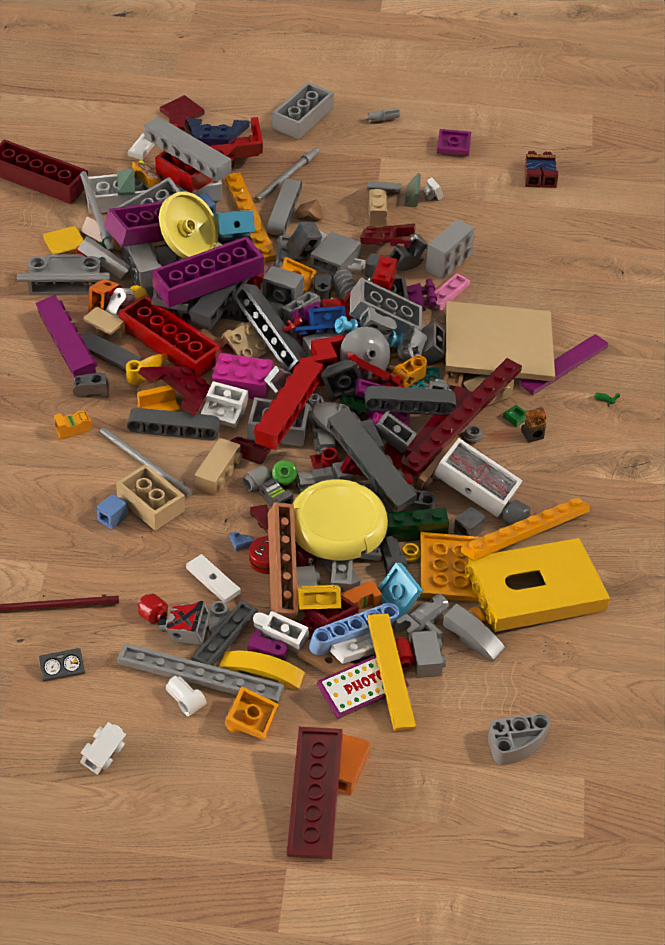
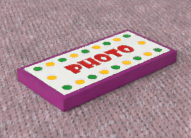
[316,656,409,719]

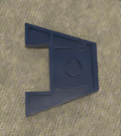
[186,119,250,145]

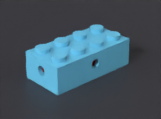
[213,210,255,238]

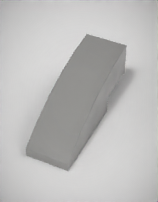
[443,604,505,662]

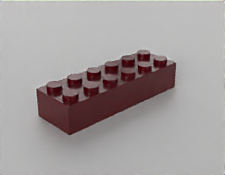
[0,139,88,204]

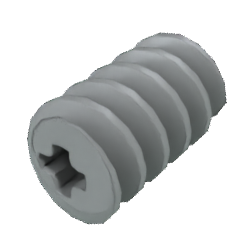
[331,269,357,299]

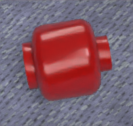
[138,593,168,624]

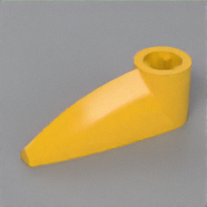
[126,354,168,385]

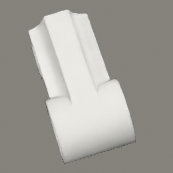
[166,676,207,717]

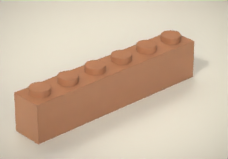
[268,502,298,620]

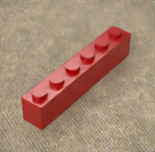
[253,358,323,450]

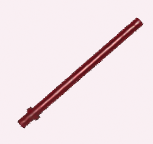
[0,594,119,612]

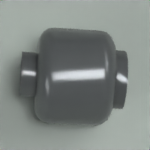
[502,500,532,525]

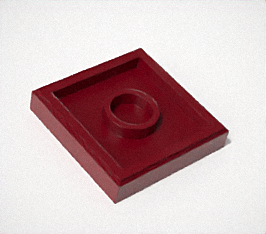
[160,95,204,119]

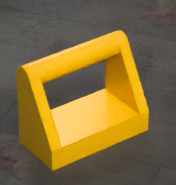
[297,585,341,609]

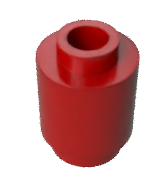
[395,638,415,669]

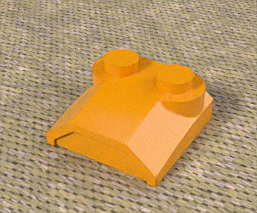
[225,686,280,740]

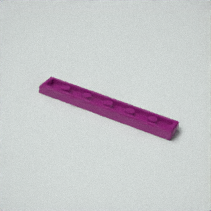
[520,334,608,395]

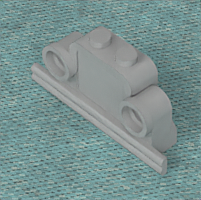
[17,254,110,295]

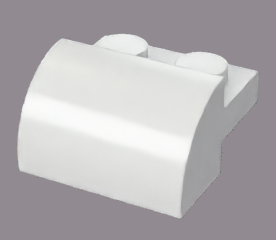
[201,381,248,428]

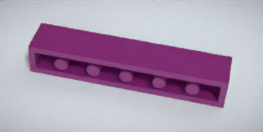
[36,295,98,378]

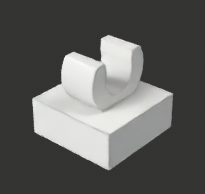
[423,177,444,201]

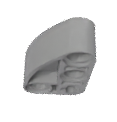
[488,714,551,765]

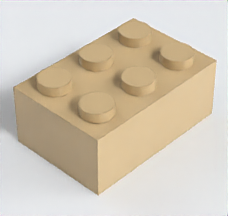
[116,464,185,531]

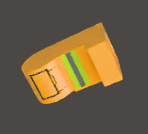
[54,410,93,440]

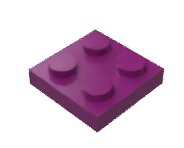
[437,129,471,156]

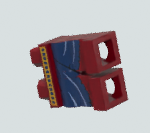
[524,151,558,188]

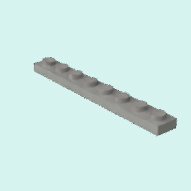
[117,643,284,704]

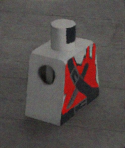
[158,601,210,645]

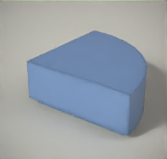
[229,532,254,551]

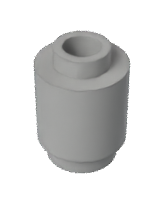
[243,465,272,491]

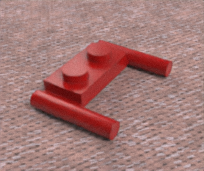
[346,351,401,383]

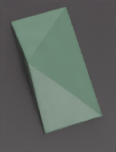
[117,168,135,195]

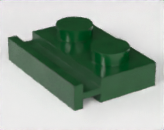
[340,392,369,414]

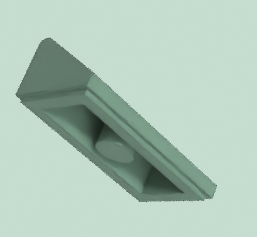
[405,173,421,207]

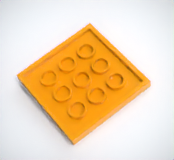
[420,532,499,602]

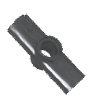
[380,536,407,574]

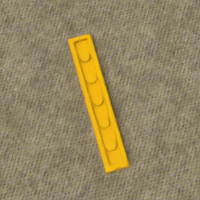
[367,614,416,731]

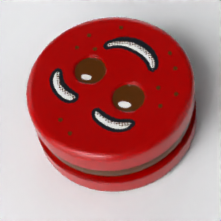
[249,536,270,574]

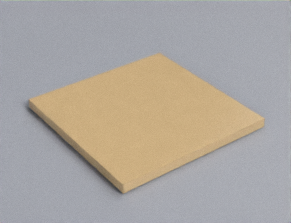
[445,301,555,381]

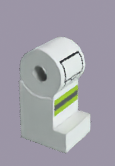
[105,288,134,318]

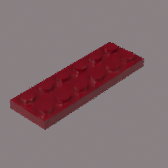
[287,727,343,859]

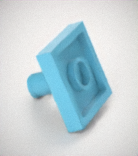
[378,563,423,620]

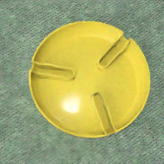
[293,479,388,561]

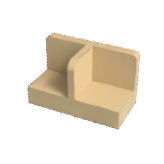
[84,307,125,338]

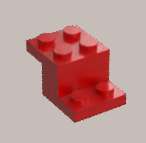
[300,334,346,387]

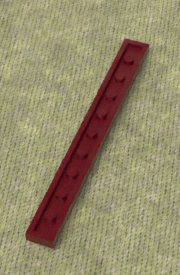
[401,358,522,477]

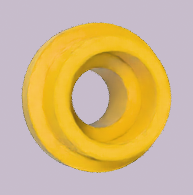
[401,543,420,562]

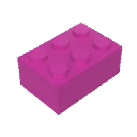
[212,353,274,400]

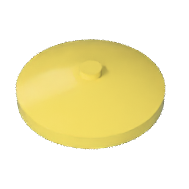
[159,191,218,259]

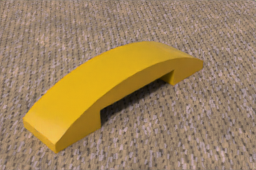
[219,651,305,691]

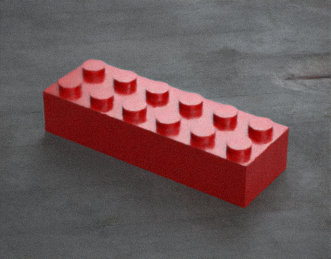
[119,295,221,377]

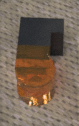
[521,407,546,443]

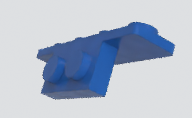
[292,306,361,335]

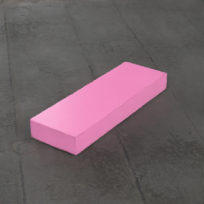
[429,273,470,311]

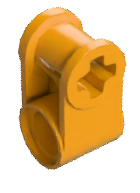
[392,356,427,387]

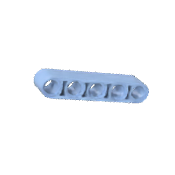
[309,603,399,655]

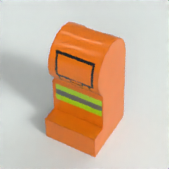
[343,580,382,609]

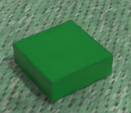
[503,405,530,427]

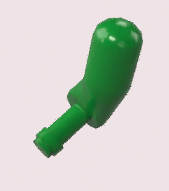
[594,392,620,404]

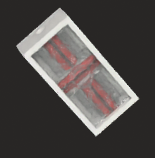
[433,438,523,518]

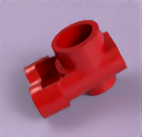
[310,447,342,469]

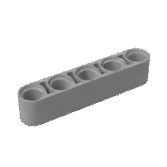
[267,178,302,236]

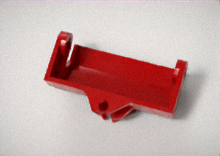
[172,117,263,169]

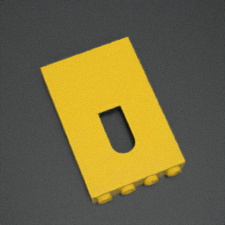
[465,538,610,632]

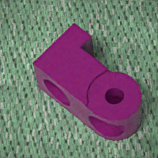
[247,630,287,661]

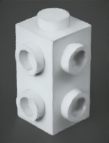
[80,722,126,775]

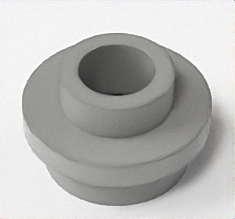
[464,425,483,442]

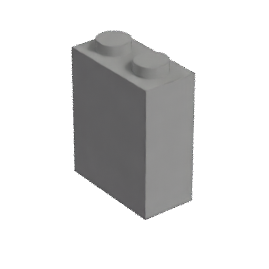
[311,231,361,276]

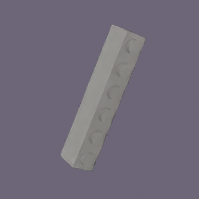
[144,116,231,182]

